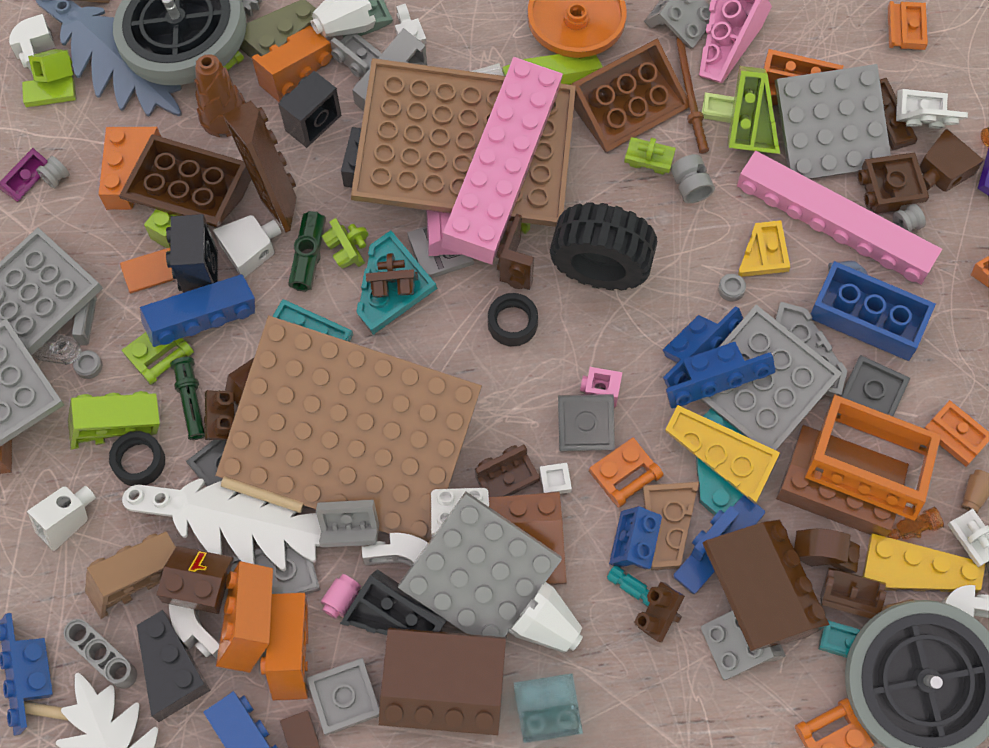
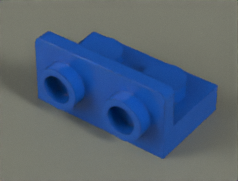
[609,506,662,569]

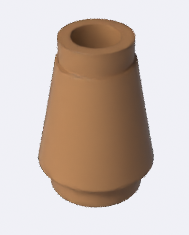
[961,469,989,513]

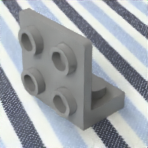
[644,0,710,49]
[701,611,786,680]

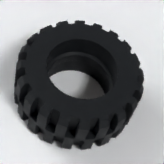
[550,202,658,291]

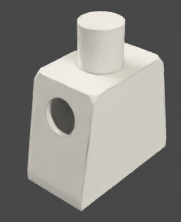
[213,215,282,278]
[27,486,96,552]

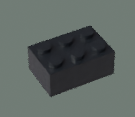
[166,214,218,293]

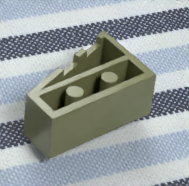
[240,0,316,58]

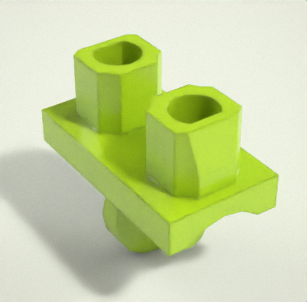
[624,137,676,175]
[322,218,368,269]

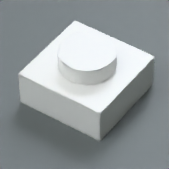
[539,463,572,494]

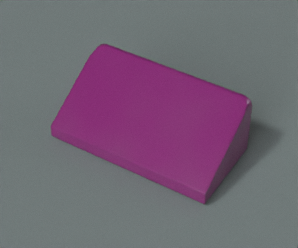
[0,148,47,202]

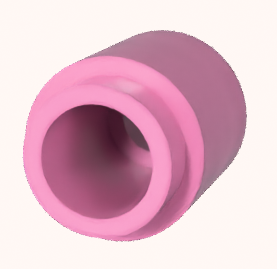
[320,574,361,619]

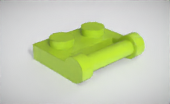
[122,332,194,385]

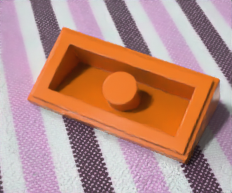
[120,248,174,294]

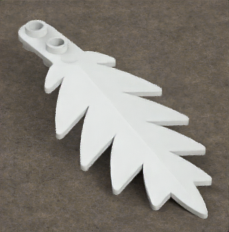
[122,479,321,571]
[56,673,158,748]

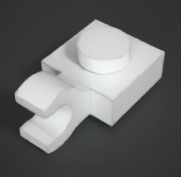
[395,4,426,44]

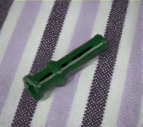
[170,357,205,440]

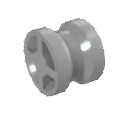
[36,156,70,189]
[893,204,926,232]

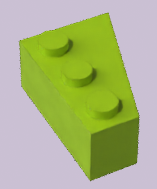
[727,66,780,154]
[68,391,160,450]

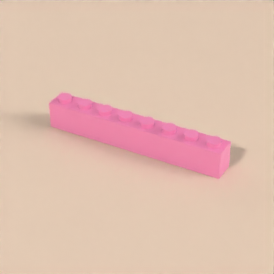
[737,150,942,285]

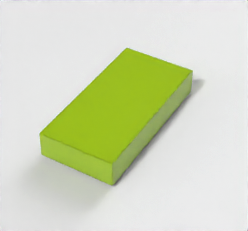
[22,75,76,108]

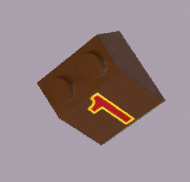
[156,546,234,614]

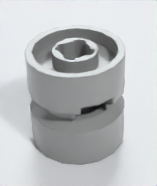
[670,154,715,203]

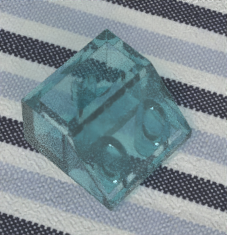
[514,673,583,744]

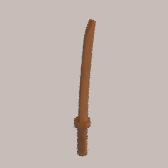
[676,37,709,154]

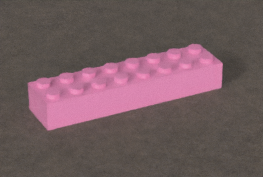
[441,57,563,265]

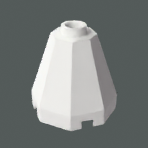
[311,0,376,37]
[508,582,583,653]

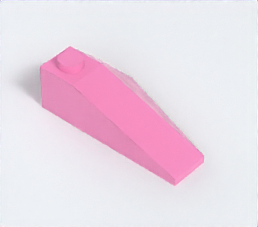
[699,0,772,84]

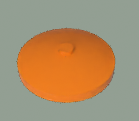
[527,0,627,58]

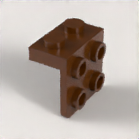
[496,214,534,290]

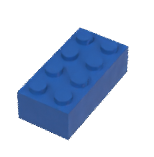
[810,261,936,361]

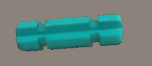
[607,566,650,606]

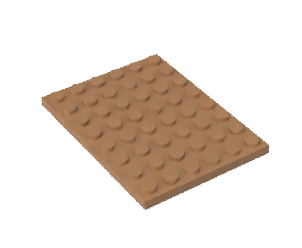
[351,58,576,227]
[215,315,482,543]

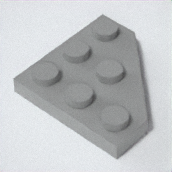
[775,302,847,397]

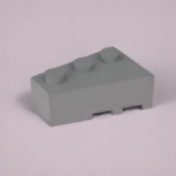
[352,28,427,111]

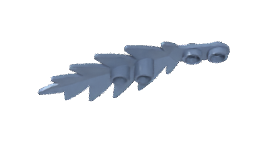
[36,0,182,117]

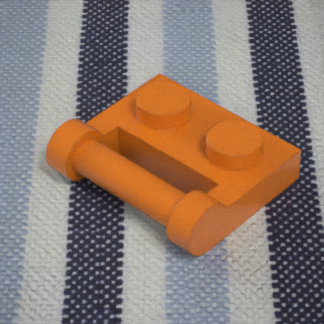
[589,437,664,508]
[795,698,875,748]

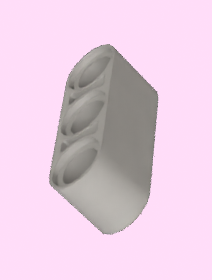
[63,619,137,689]

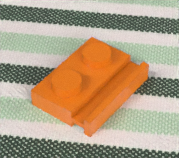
[888,1,928,50]
[924,400,989,467]

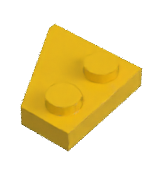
[738,220,790,277]

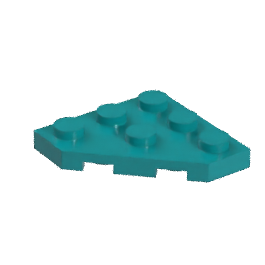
[356,230,438,335]
[696,409,743,516]

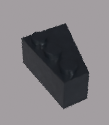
[340,569,447,635]
[137,610,211,722]

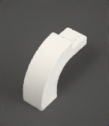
[362,533,428,566]
[169,604,219,659]

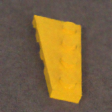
[665,405,780,504]
[862,533,986,593]

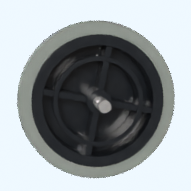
[113,0,246,85]
[845,600,989,748]

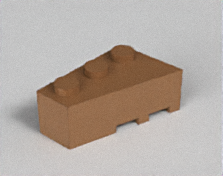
[85,532,176,619]

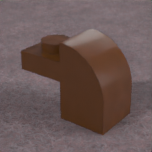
[794,528,860,573]

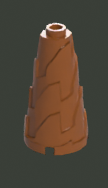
[194,54,246,137]

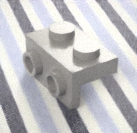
[330,33,382,77]
[316,500,380,547]

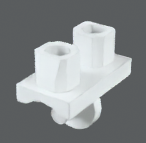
[947,509,989,567]

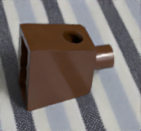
[920,129,984,192]

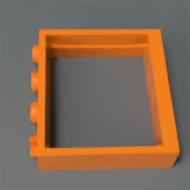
[805,394,941,521]

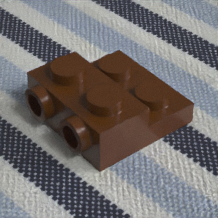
[858,152,929,214]

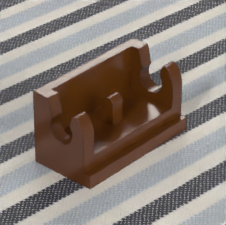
[820,567,887,619]

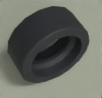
[488,293,538,347]
[109,431,165,486]

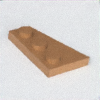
[642,482,699,570]

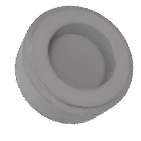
[718,274,746,301]
[73,350,102,379]

